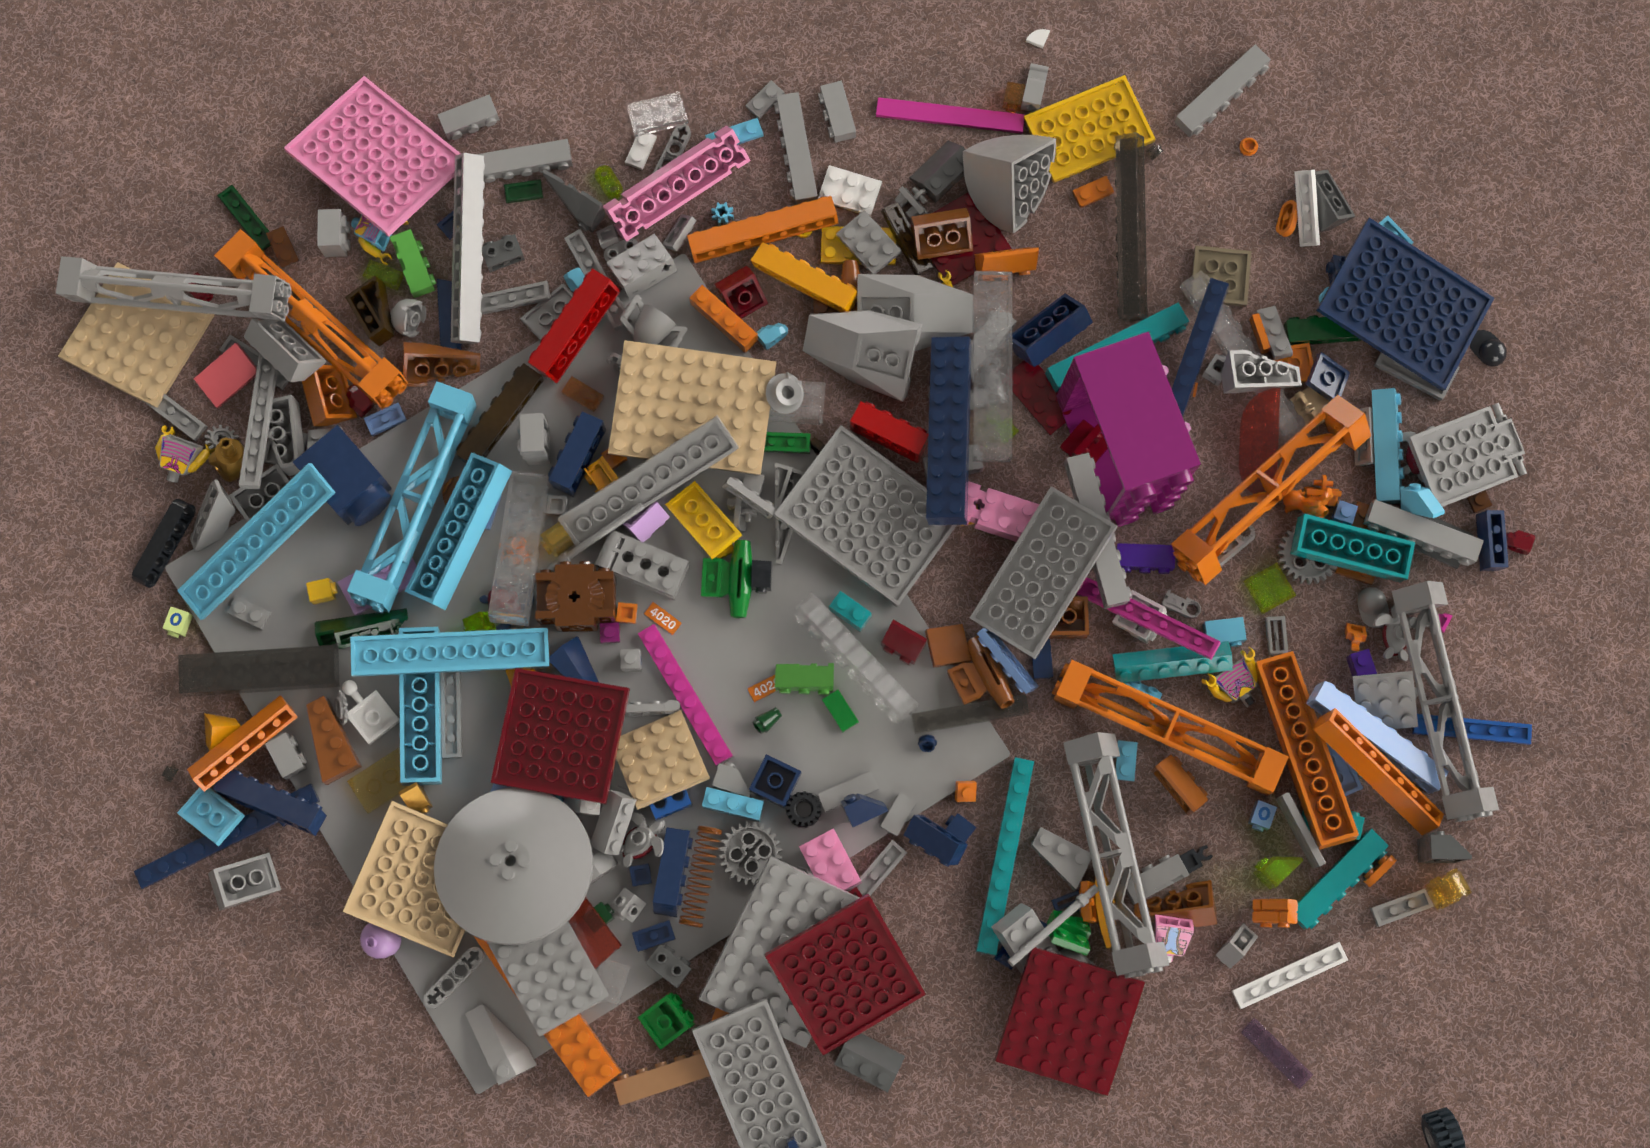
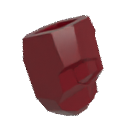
[346,384,375,418]
[1506,530,1535,555]

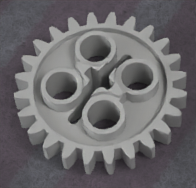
[1277,526,1337,585]
[719,821,783,885]

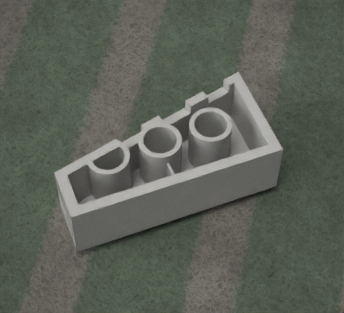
[268,395,304,476]

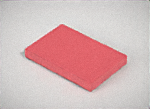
[194,343,257,408]

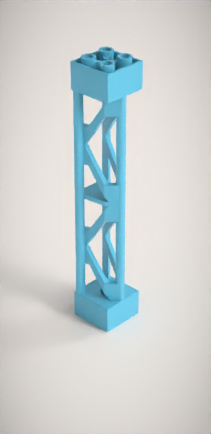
[347,381,477,613]

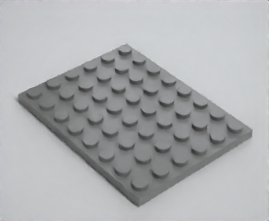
[774,425,957,607]
[699,856,877,1048]

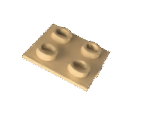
[1288,387,1330,429]

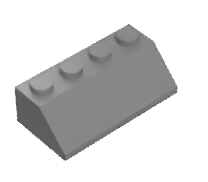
[244,318,326,382]

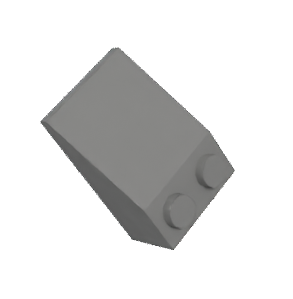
[208,853,281,910]

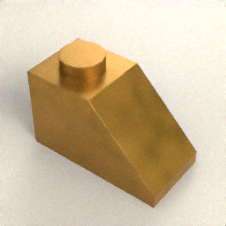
[398,782,433,815]

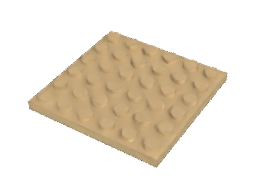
[58,262,215,407]
[342,801,465,958]

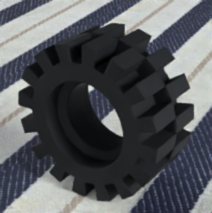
[786,791,821,828]

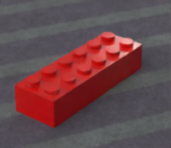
[528,268,621,384]

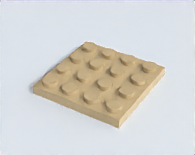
[616,710,710,810]

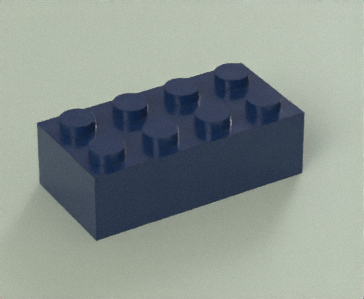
[1007,293,1093,367]
[548,411,606,497]

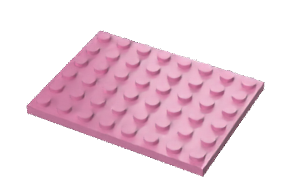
[284,76,461,237]

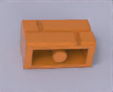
[1252,899,1298,928]

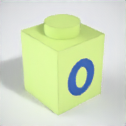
[163,607,193,638]

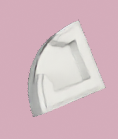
[1026,29,1050,49]

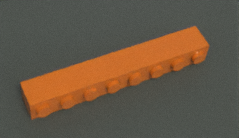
[687,196,839,263]
[1313,708,1444,835]

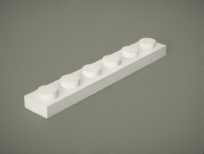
[1232,942,1348,1009]

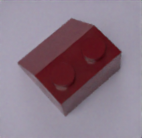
[715,265,768,319]
[881,619,927,665]

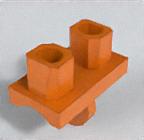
[1304,475,1342,506]

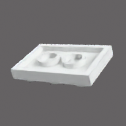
[818,165,882,216]

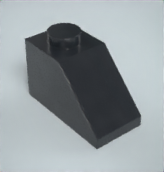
[751,560,772,594]

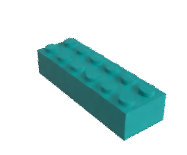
[1290,514,1415,583]

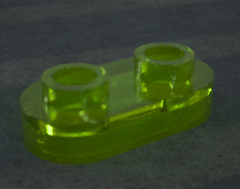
[595,165,623,200]

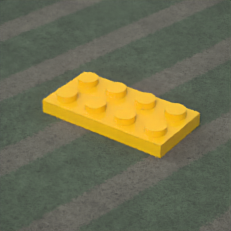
[821,226,896,265]
[665,481,742,559]

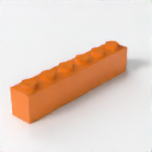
[187,695,298,792]

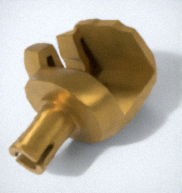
[208,438,244,482]

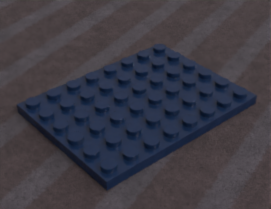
[1316,218,1494,392]

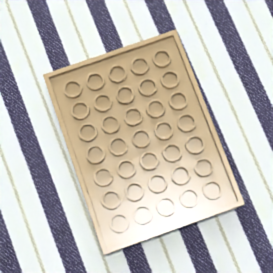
[608,340,776,475]

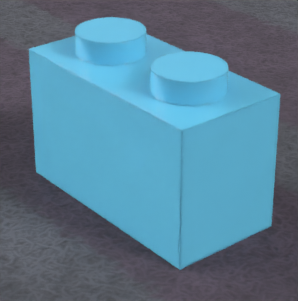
[1202,617,1247,647]

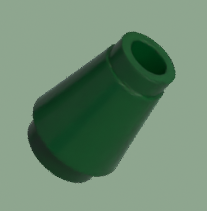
[752,707,782,734]

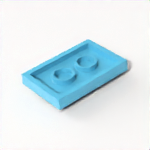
[177,787,245,846]

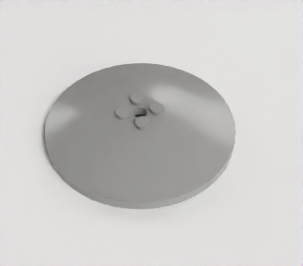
[434,787,593,945]

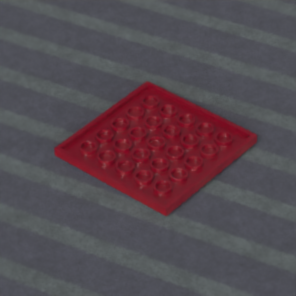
[490,668,630,804]
[764,894,926,1055]
[994,947,1145,1096]

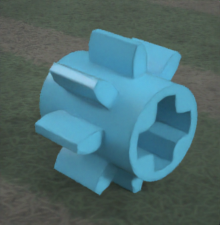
[711,202,734,226]

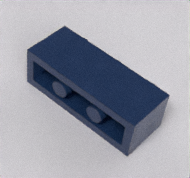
[1476,510,1509,571]
[904,815,968,867]

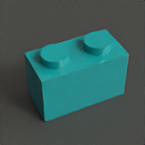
[829,591,872,632]

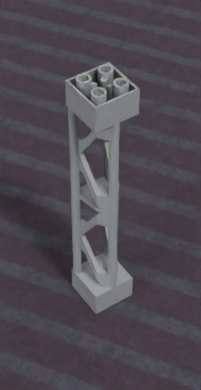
[56,256,291,322]
[1392,581,1499,822]
[1063,732,1169,978]

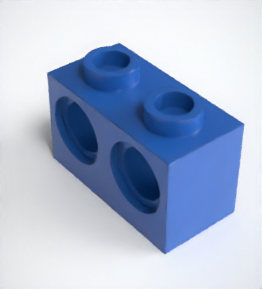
[650,789,692,820]

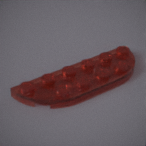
[1239,388,1281,494]

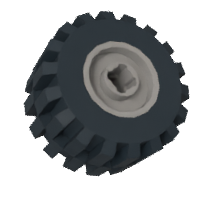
[1421,1107,1466,1148]

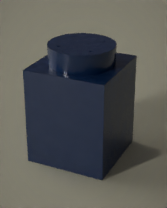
[293,425,392,526]

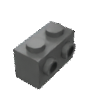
[482,234,525,273]
[646,944,692,988]

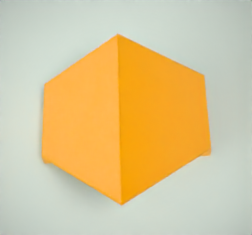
[204,713,241,751]

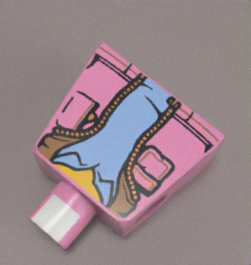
[1154,915,1194,963]

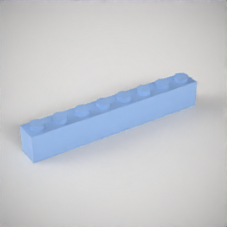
[1306,681,1449,794]

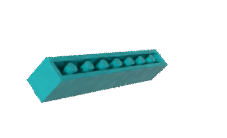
[1045,302,1190,393]

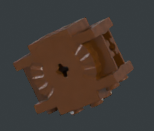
[535,561,617,632]

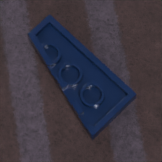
[437,279,463,350]

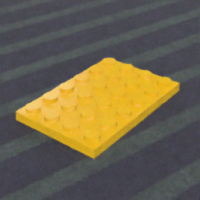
[1024,75,1156,183]

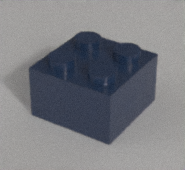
[749,754,802,809]

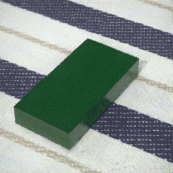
[504,179,543,204]

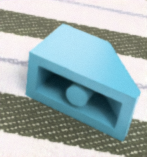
[1401,483,1445,518]

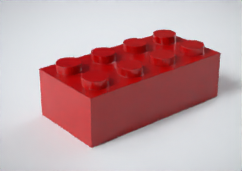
[850,401,929,463]

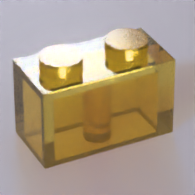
[540,522,574,558]

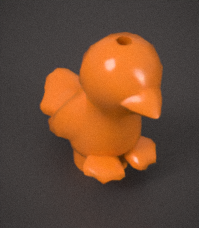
[1283,487,1334,518]

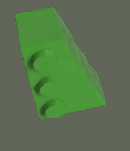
[390,229,437,298]
[775,663,834,695]

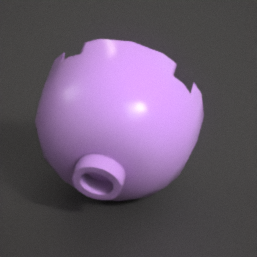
[360,923,401,959]

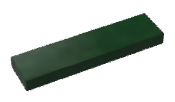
[217,185,271,251]

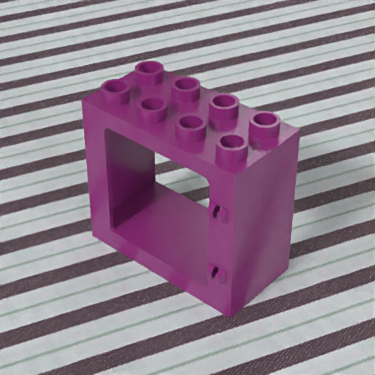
[1057,331,1201,527]

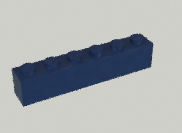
[213,769,327,836]

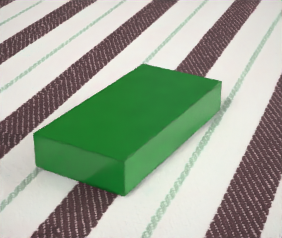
[822,690,859,733]

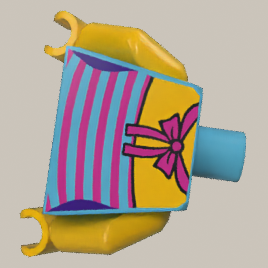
[351,215,409,266]

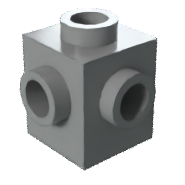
[610,887,647,923]

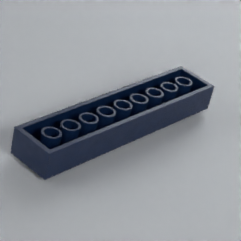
[926,336,972,525]

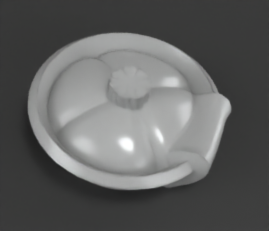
[766,372,804,414]

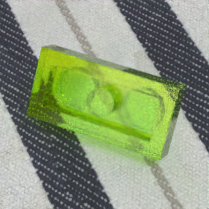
[362,259,404,291]

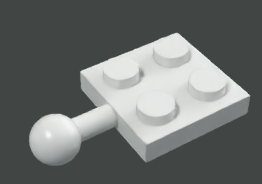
[342,680,400,745]

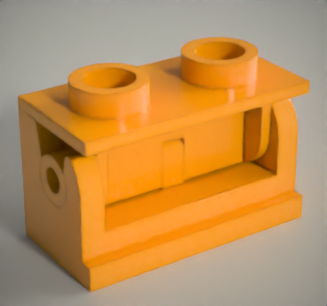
[584,456,618,493]

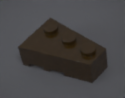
[345,276,394,347]

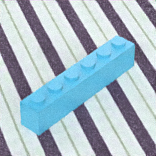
[1372,388,1405,504]

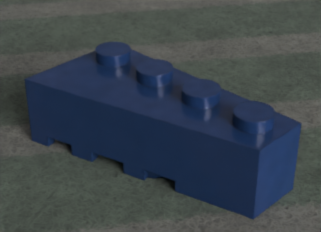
[653,827,693,917]

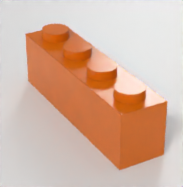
[689,285,758,353]

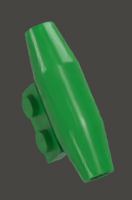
[701,540,752,618]

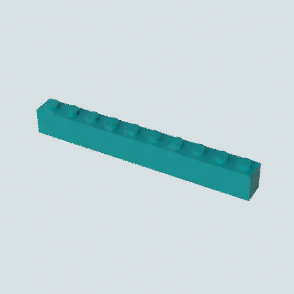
[976,757,1034,956]

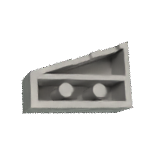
[1030,827,1091,891]
[1126,854,1190,905]

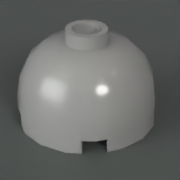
[390,299,426,337]

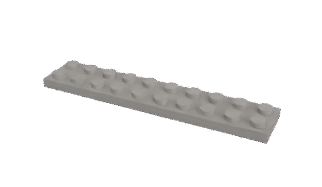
[557,415,739,546]

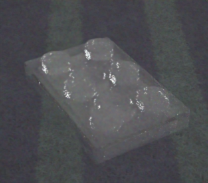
[626,91,689,137]

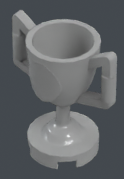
[607,295,687,373]

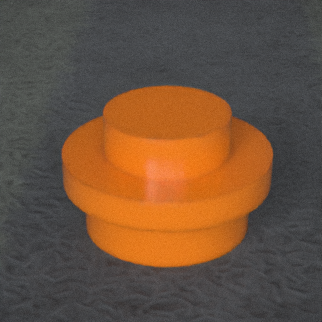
[1239,138,1258,156]

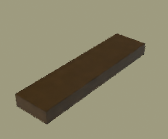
[881,202,933,275]

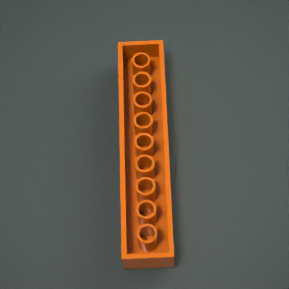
[1255,651,1359,850]
[474,936,622,1097]

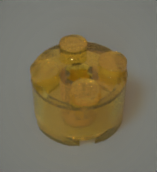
[1425,868,1472,911]

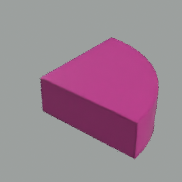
[1438,613,1452,633]

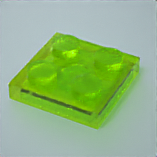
[1243,563,1297,615]

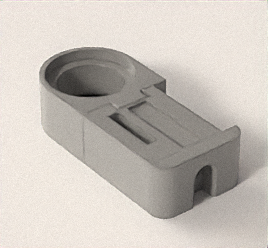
[1161,590,1201,619]

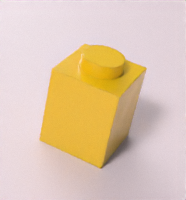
[306,578,338,605]

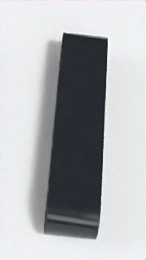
[132,499,196,588]

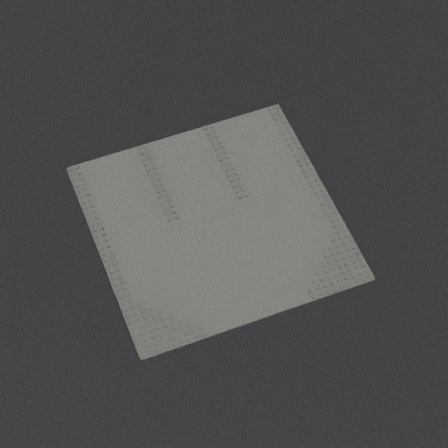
[165,254,1010,1094]

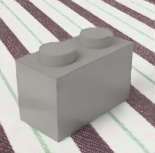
[265,732,307,780]

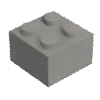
[317,209,351,257]

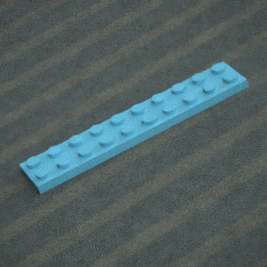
[177,463,335,620]
[350,628,549,677]

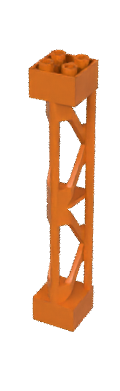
[214,229,408,410]
[1171,395,1371,585]
[1052,660,1289,796]

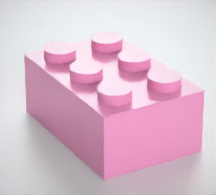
[799,828,862,891]

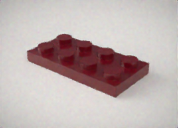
[1001,361,1072,435]

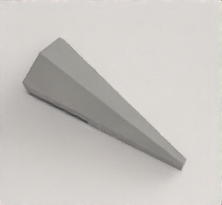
[775,462,805,565]

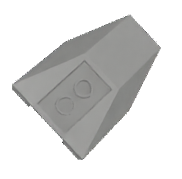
[857,274,973,351]
[803,310,923,402]

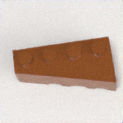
[306,696,362,785]

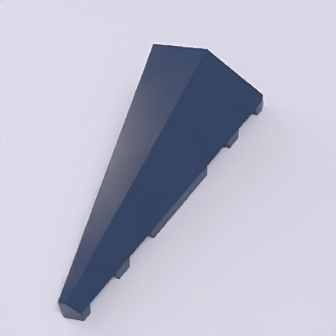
[549,636,599,682]

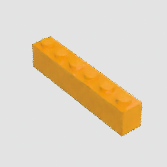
[751,242,857,312]

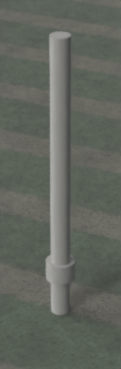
[547,502,645,572]
[1008,885,1099,967]

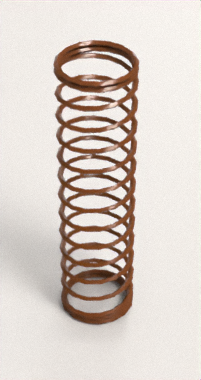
[679,826,722,928]

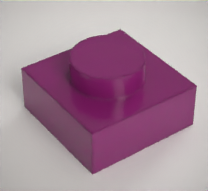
[599,622,620,644]

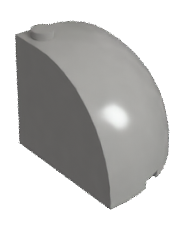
[963,135,1056,233]

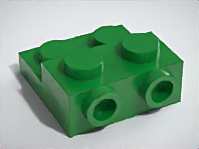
[1047,910,1091,956]
[637,992,695,1050]

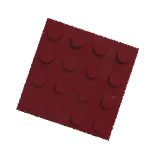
[911,192,1012,286]

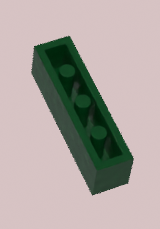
[1284,315,1361,345]

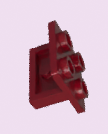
[1060,419,1108,464]

